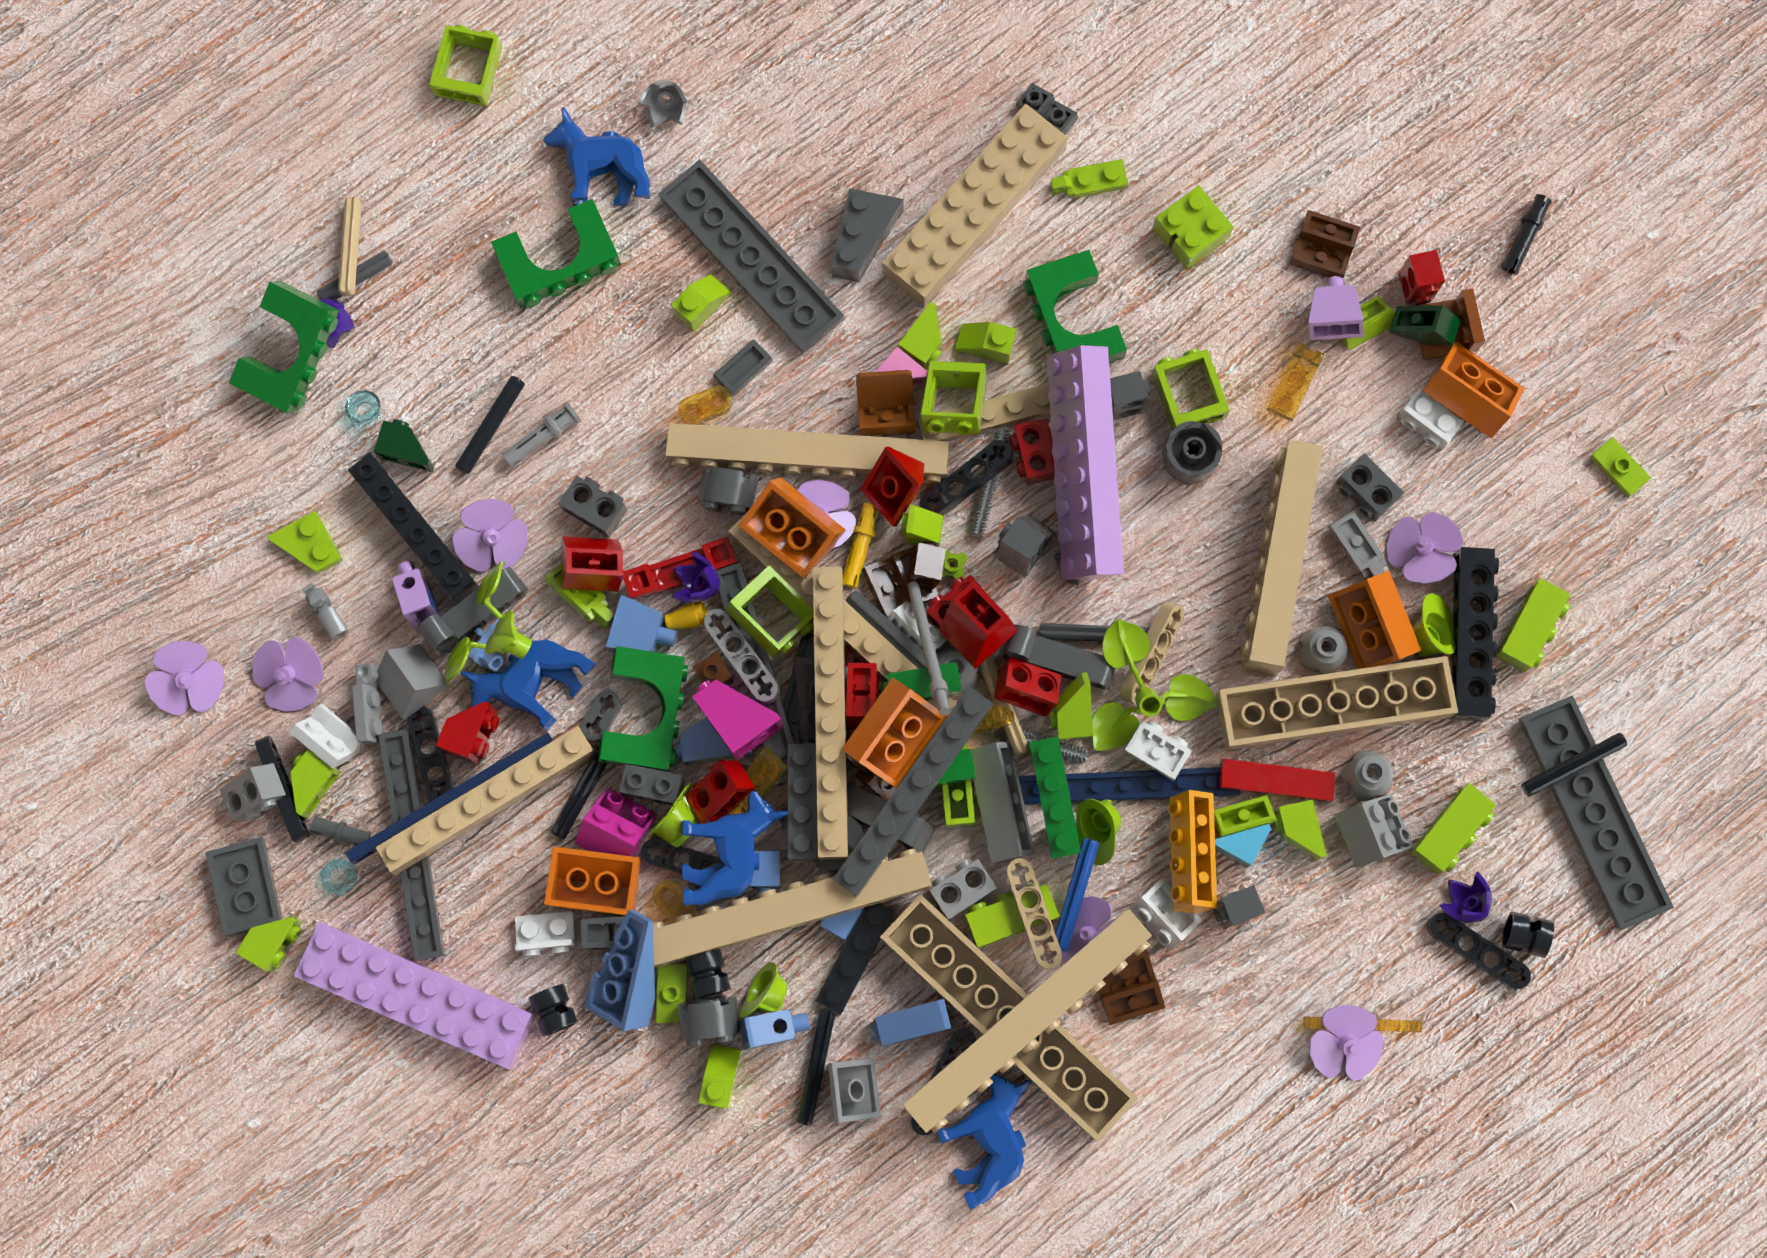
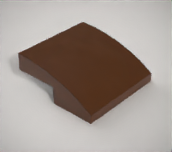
[1289,210,1360,279]
[862,545,939,618]
[1098,949,1166,1025]

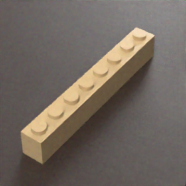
[375,726,594,876]

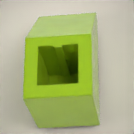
[901,505,943,547]
[236,917,303,972]

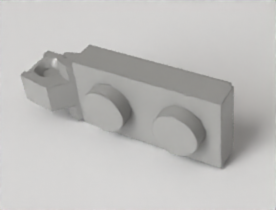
[1328,511,1386,579]
[352,663,383,745]

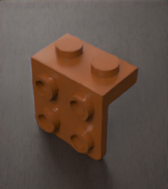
[856,370,916,436]

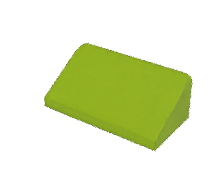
[1341,295,1394,350]
[1214,795,1277,837]

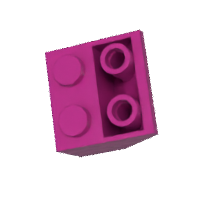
[574,788,658,857]

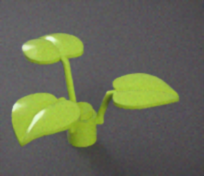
[445,560,532,686]
[1092,619,1218,751]

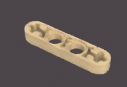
[1120,601,1185,705]
[1006,858,1062,970]

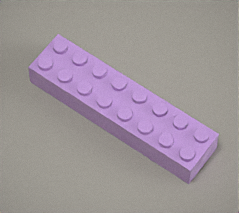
[1046,345,1124,580]
[294,922,537,1069]

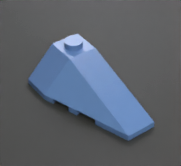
[584,910,655,1031]

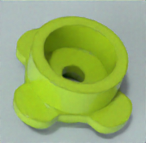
[942,550,967,579]

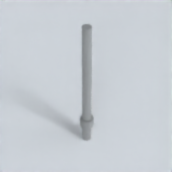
[907,581,950,715]

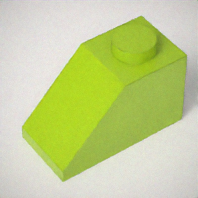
[671,274,731,332]
[898,301,943,370]
[955,322,1017,364]
[1050,672,1093,739]
[290,749,341,819]
[1273,800,1327,860]
[699,1044,741,1109]

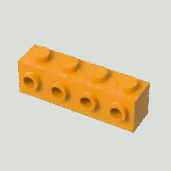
[1168,790,1217,914]

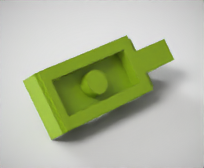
[1050,159,1128,198]
[544,563,615,629]

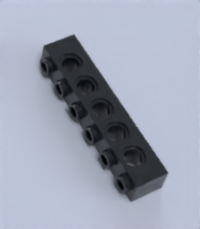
[348,453,479,604]
[1450,547,1499,722]

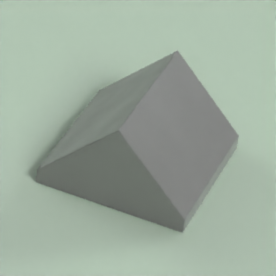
[376,644,450,720]
[828,1058,881,1123]

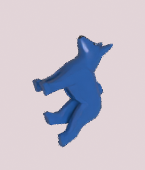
[543,107,651,206]
[460,639,596,731]
[682,790,788,905]
[937,1073,1031,1210]

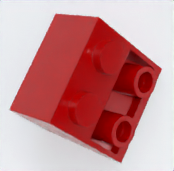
[562,536,623,592]
[939,581,1018,669]
[436,702,500,765]

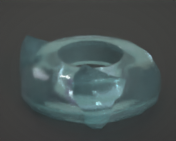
[345,390,381,426]
[319,858,358,896]

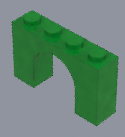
[491,198,621,308]
[1023,249,1127,363]
[229,281,339,413]
[597,646,688,772]
[883,662,977,786]
[1028,737,1081,858]

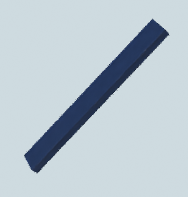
[345,733,553,865]
[1018,767,1240,805]

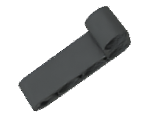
[417,567,528,657]
[1003,624,1116,690]
[847,782,935,853]

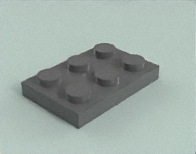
[205,837,283,937]

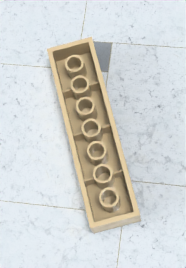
[882,104,1068,308]
[1239,439,1323,676]
[1215,656,1458,751]

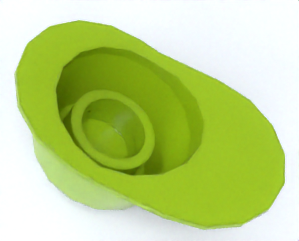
[1413,593,1455,657]
[648,782,698,847]
[1076,799,1122,865]
[739,962,788,1018]

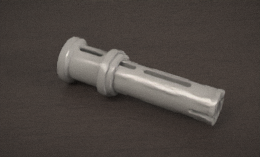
[501,401,582,468]

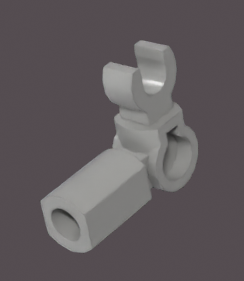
[301,583,349,641]

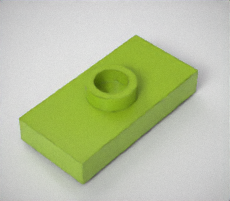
[1590,437,1651,498]
[656,964,688,1023]

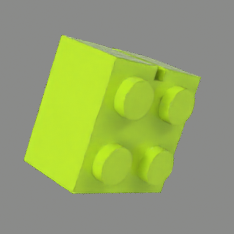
[1152,185,1234,270]

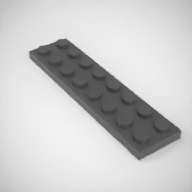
[658,159,845,354]
[1518,695,1674,931]

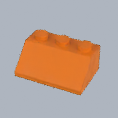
[1422,341,1525,439]
[738,477,846,579]
[1328,571,1421,669]
[841,678,947,789]
[544,846,640,917]

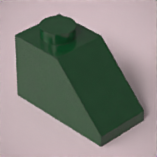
[1389,305,1461,345]
[374,419,434,472]

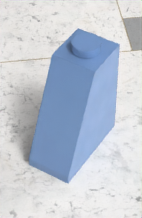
[676,717,753,765]
[871,999,951,1047]

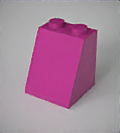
[692,680,784,760]

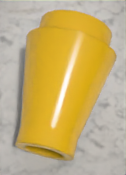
[665,601,707,630]

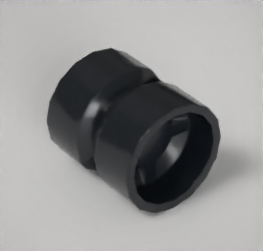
[1502,911,1554,958]
[684,949,731,999]
[528,984,578,1037]

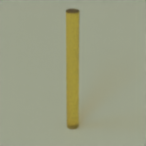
[1303,1016,1422,1032]

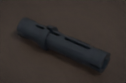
[1501,194,1552,275]

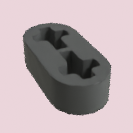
[581,690,622,743]

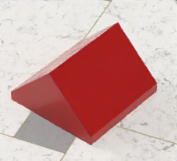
[860,447,925,527]

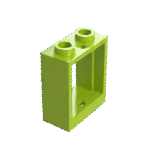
[429,25,503,107]
[1152,349,1230,430]
[921,361,987,435]
[725,566,814,659]

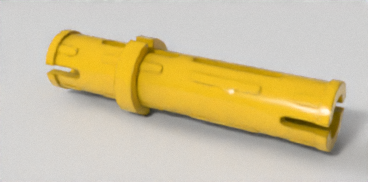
[843,503,879,589]

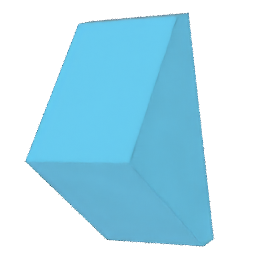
[1215,824,1271,868]

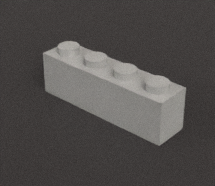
[971,742,1035,863]

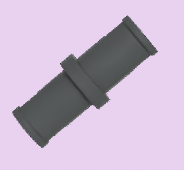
[310,816,371,846]

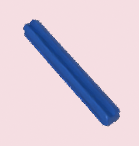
[1052,838,1099,952]

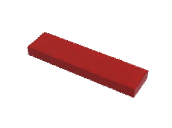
[1219,758,1335,802]

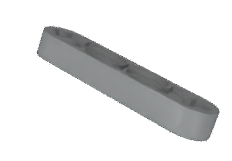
[704,609,780,704]

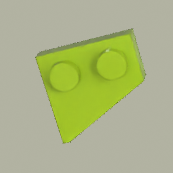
[267,510,343,574]

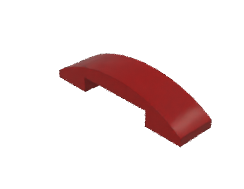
[623,536,738,599]

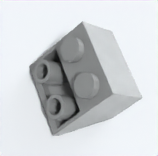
[1334,794,1414,869]

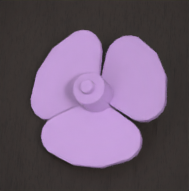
[798,480,856,549]
[452,499,528,572]
[1387,512,1463,584]
[252,637,323,711]
[145,640,224,715]
[1054,896,1114,964]
[1309,1005,1384,1081]

